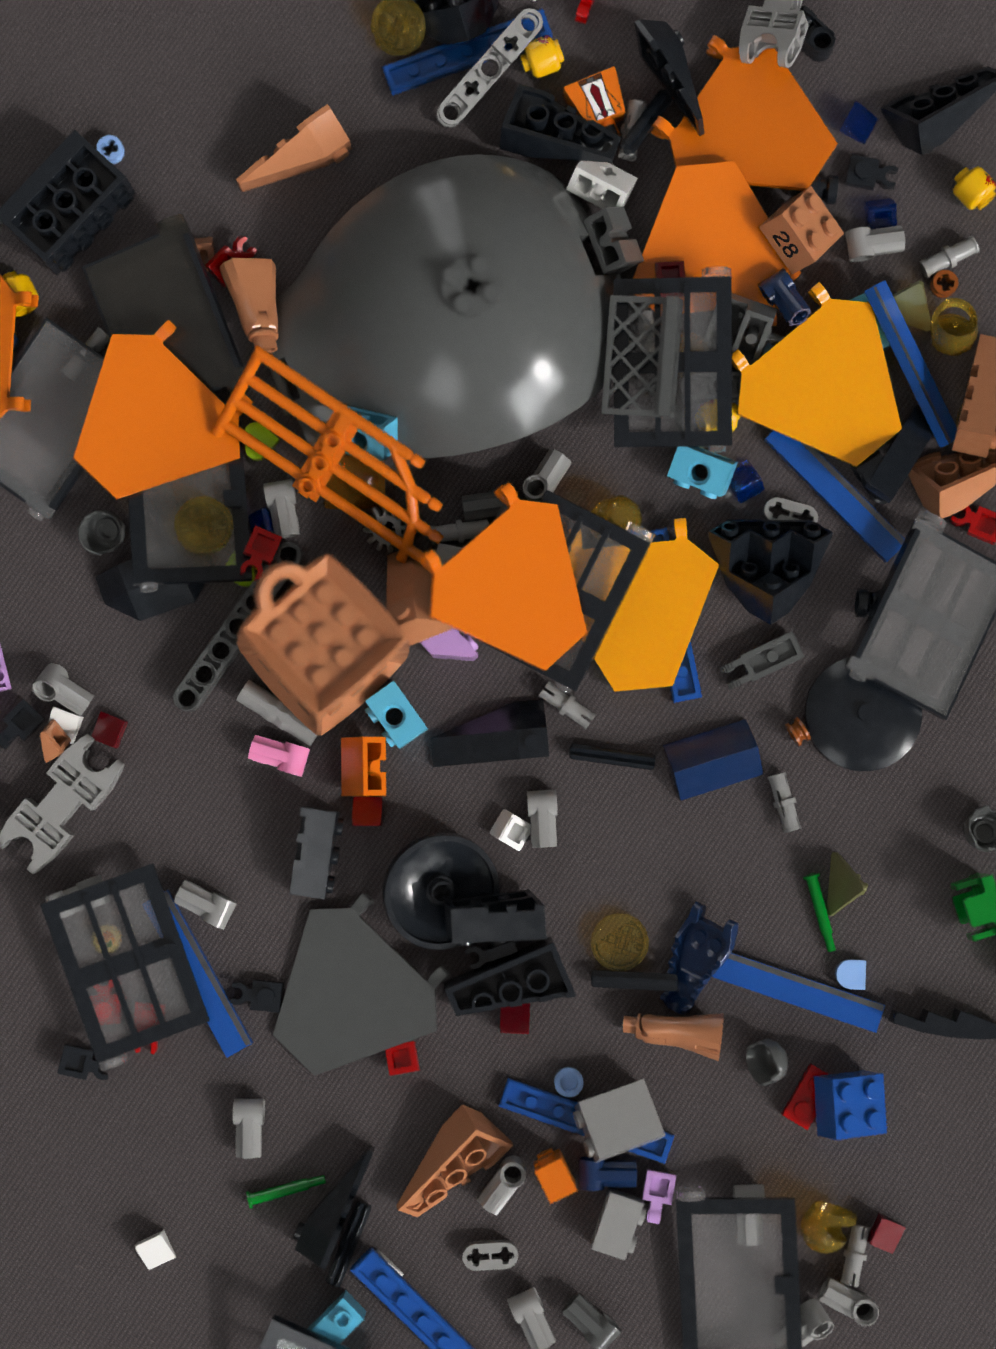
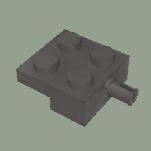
[702,293,785,365]

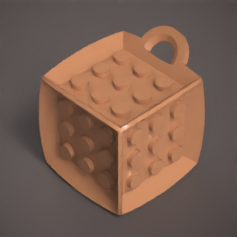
[237,554,409,736]

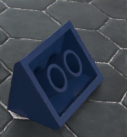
[662,719,763,801]

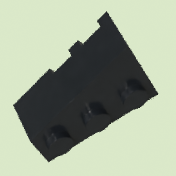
[290,807,344,899]
[444,889,547,945]

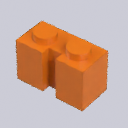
[341,737,386,796]
[533,1148,577,1204]

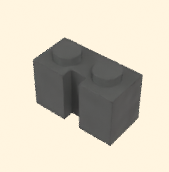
[583,207,644,274]

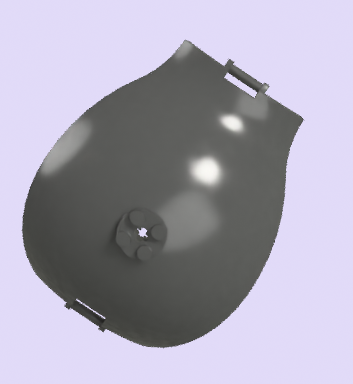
[264,154,633,459]

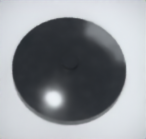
[805,655,922,771]
[382,833,500,950]

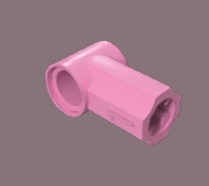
[248,735,310,777]

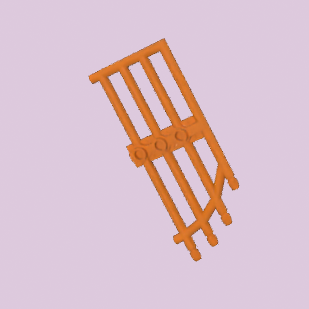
[212,345,444,563]

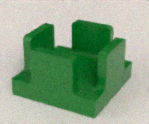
[950,873,996,941]

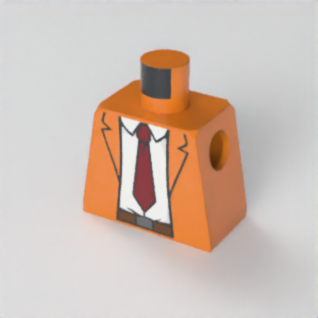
[563,66,625,136]

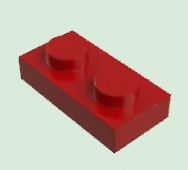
[781,1063,828,1130]

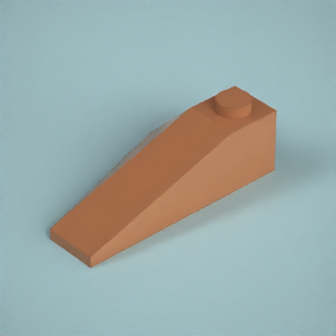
[236,104,352,192]
[908,448,996,520]
[386,551,453,646]
[396,1104,513,1217]

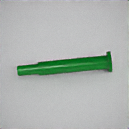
[802,873,836,952]
[246,1175,326,1209]

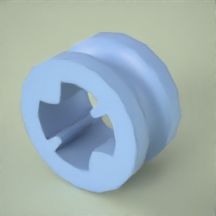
[97,135,125,164]

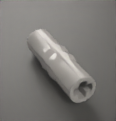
[236,680,317,746]

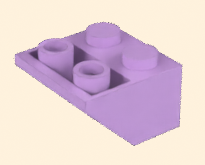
[420,628,478,661]

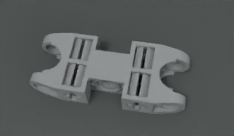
[739,0,809,68]
[437,8,543,128]
[0,734,125,875]

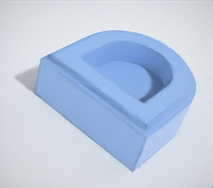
[835,959,866,990]

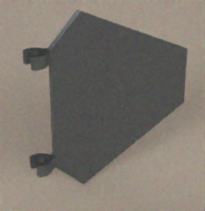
[273,893,451,1076]

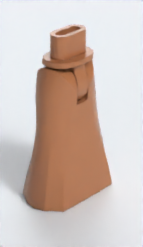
[220,258,279,353]
[623,1013,724,1061]

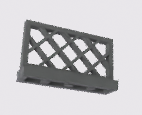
[601,295,683,419]

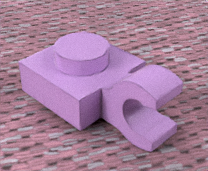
[642,1169,677,1224]

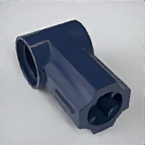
[758,268,812,326]
[579,1157,637,1191]

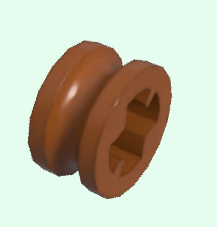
[930,270,959,298]
[785,717,811,747]

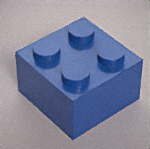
[814,1070,887,1140]

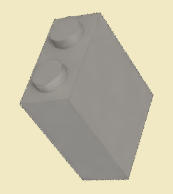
[573,1079,665,1163]

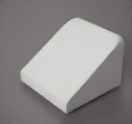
[48,707,84,744]
[490,809,531,851]
[135,1230,176,1270]

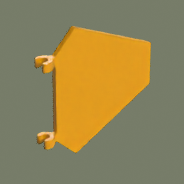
[732,282,902,467]
[569,518,719,692]

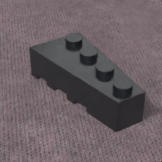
[443,936,576,1016]

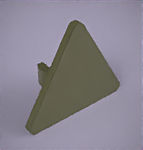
[893,281,932,331]
[827,852,868,916]

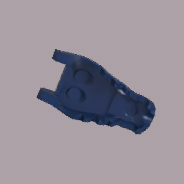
[660,902,739,1015]

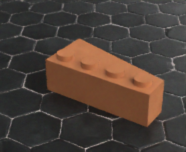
[952,334,996,458]

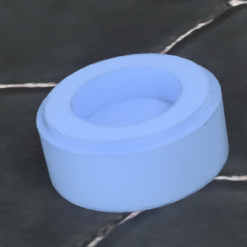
[554,1067,583,1097]

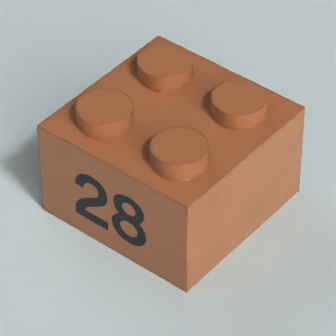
[759,186,844,274]

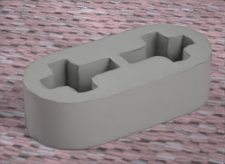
[763,497,818,523]
[462,1239,518,1271]

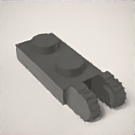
[719,631,805,690]

